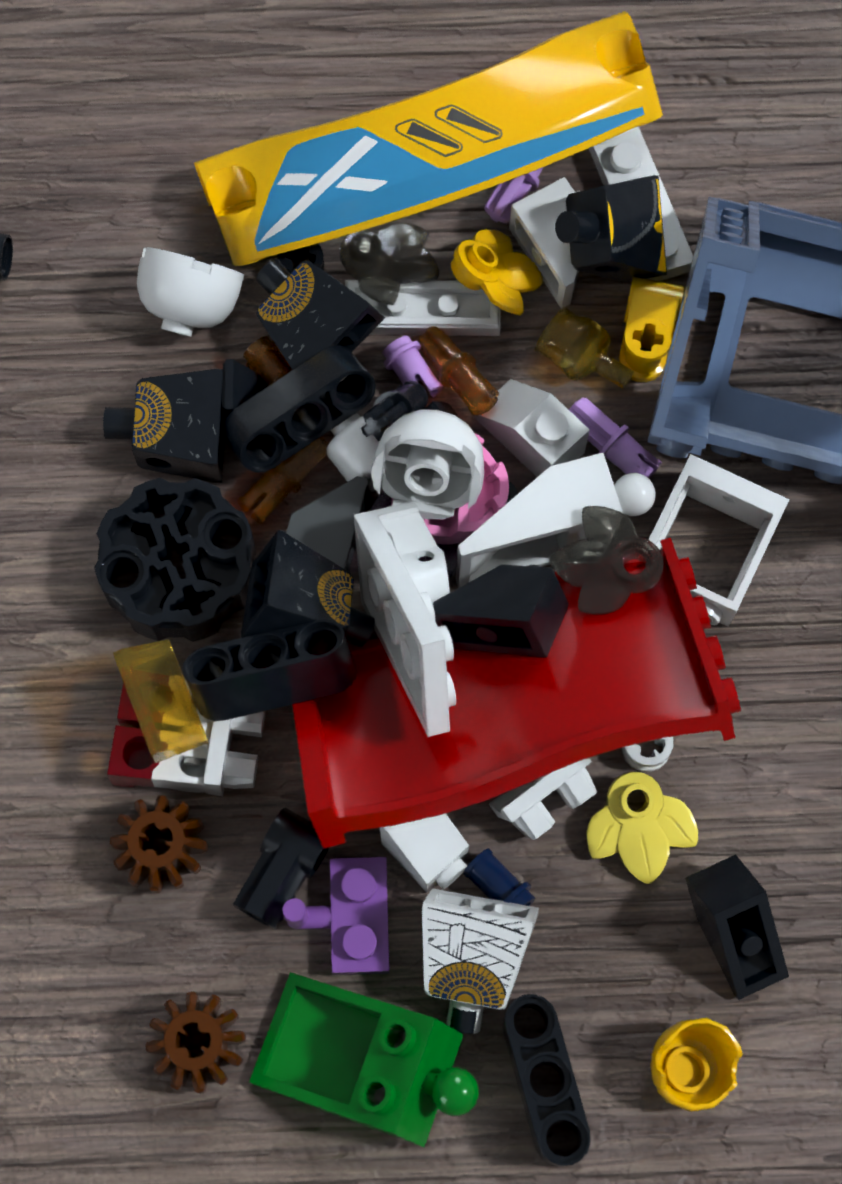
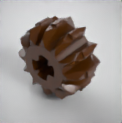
[110,795,208,893]
[146,991,246,1094]

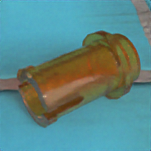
[243,336,292,386]

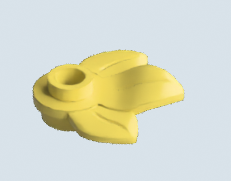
[586,771,698,884]

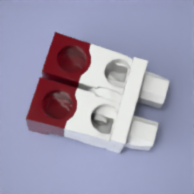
[107,670,266,796]

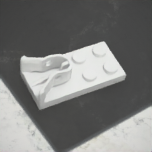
[354,503,456,737]

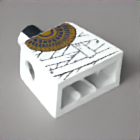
[422,888,539,1034]

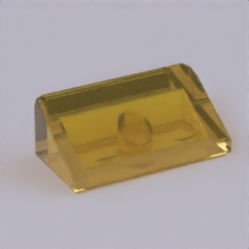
[112,639,209,763]

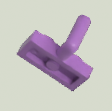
[283,857,389,975]

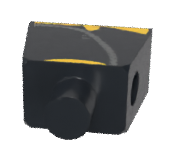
[555,175,667,282]

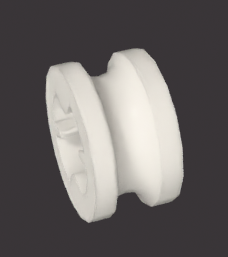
[622,736,673,772]

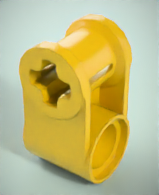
[619,276,685,382]

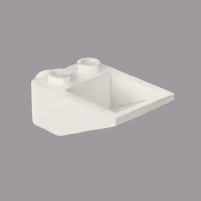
[456,453,656,588]

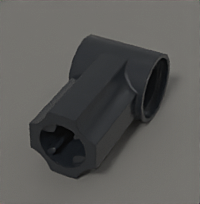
[233,807,330,930]

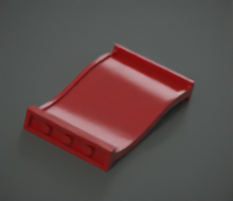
[293,537,741,849]

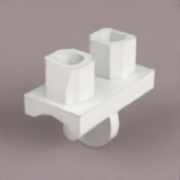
[489,758,597,840]

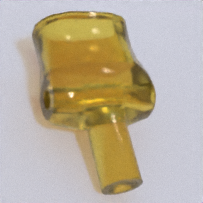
[535,307,634,389]

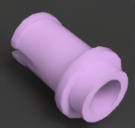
[382,335,444,401]

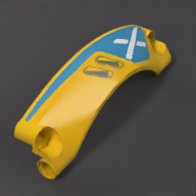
[194,11,663,266]

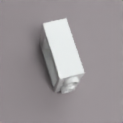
[642,454,790,626]

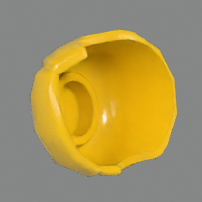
[651,1018,742,1112]

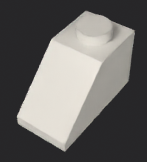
[509,177,580,309]
[473,379,590,477]
[380,813,469,893]

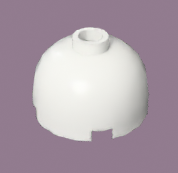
[137,247,244,337]
[371,410,484,520]

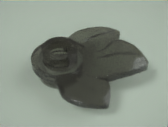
[339,222,439,305]
[549,506,663,615]

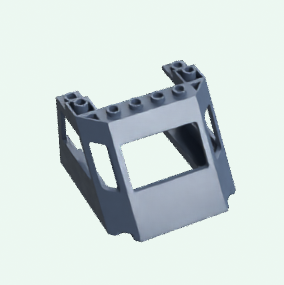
[647,197,842,484]

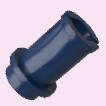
[463,848,535,906]

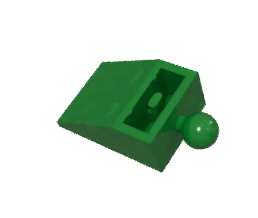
[249,972,479,1148]

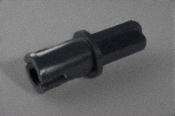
[361,381,428,441]

